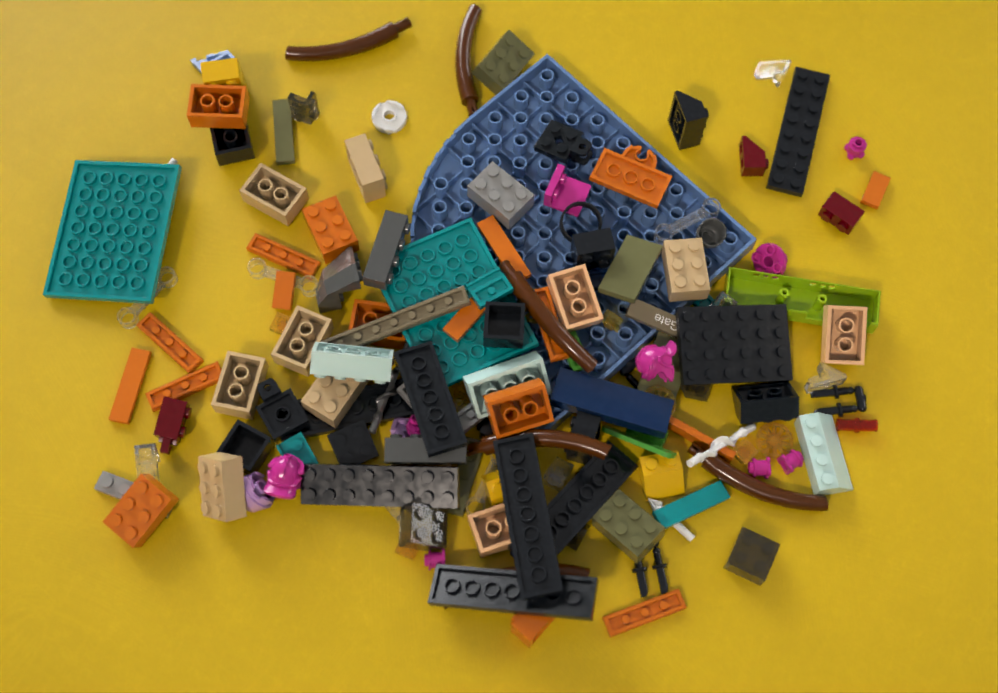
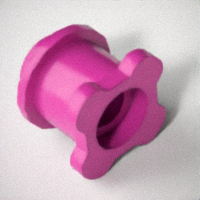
[844,137,867,160]
[777,449,804,475]
[748,457,771,479]
[424,549,445,570]

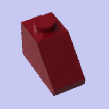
[739,136,769,176]

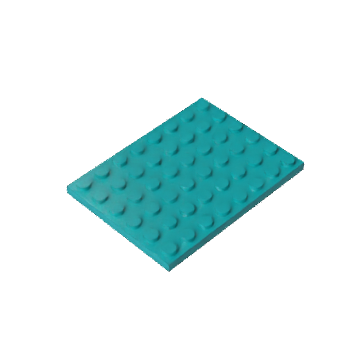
[43,160,182,304]
[380,217,539,387]

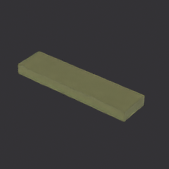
[272,99,295,165]
[443,437,483,517]

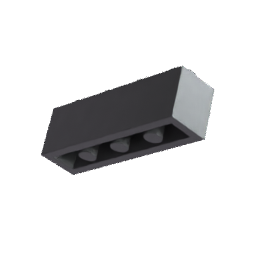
[363,210,411,290]
[384,434,467,465]

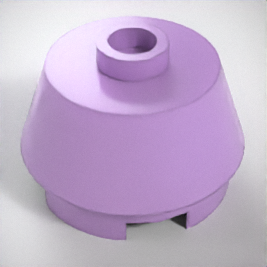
[244,471,276,512]

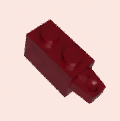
[153,396,192,455]

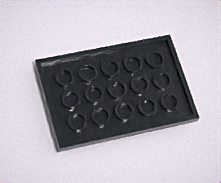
[675,304,793,386]

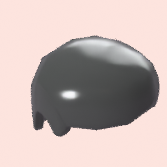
[696,218,727,249]

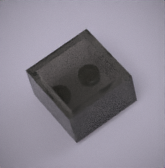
[399,502,448,552]
[723,527,781,586]

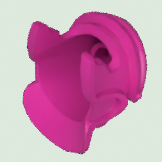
[635,340,677,382]
[263,453,305,499]

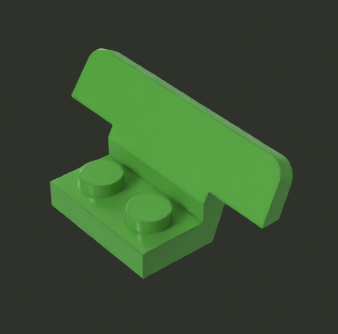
[601,425,677,459]

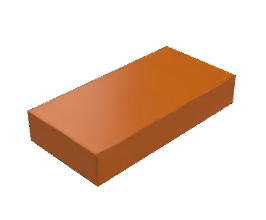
[860,171,891,210]
[272,270,297,310]

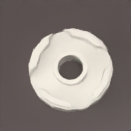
[371,100,407,134]

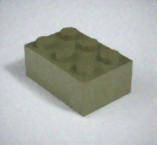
[471,30,535,95]
[592,489,665,564]

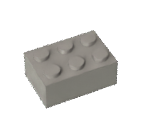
[467,161,535,230]

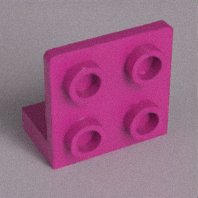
[543,164,591,217]

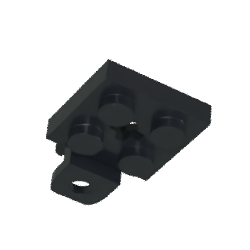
[534,120,593,165]
[256,378,310,441]

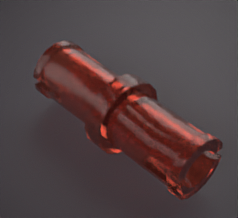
[836,418,878,433]

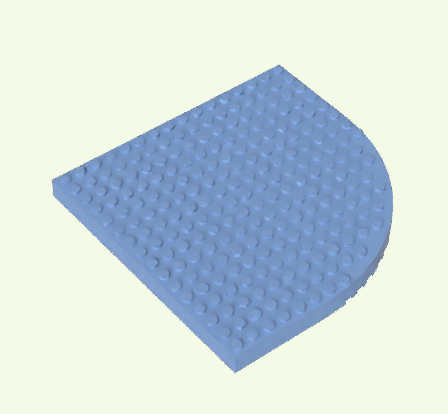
[410,54,757,430]

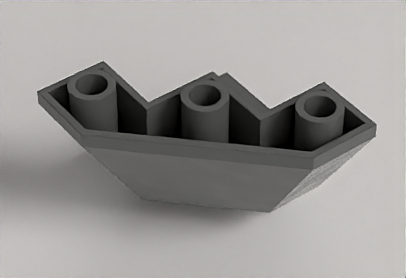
[315,246,363,313]

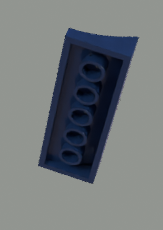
[550,367,674,439]

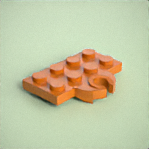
[589,145,672,209]

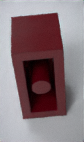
[818,191,865,235]

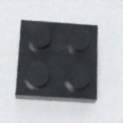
[327,419,379,464]

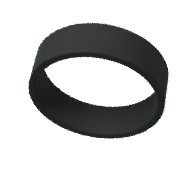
[559,202,602,242]

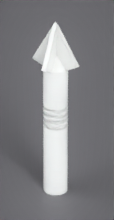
[648,498,695,542]

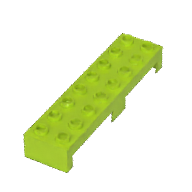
[722,267,881,334]

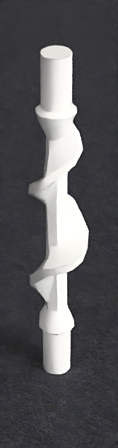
[686,423,756,468]

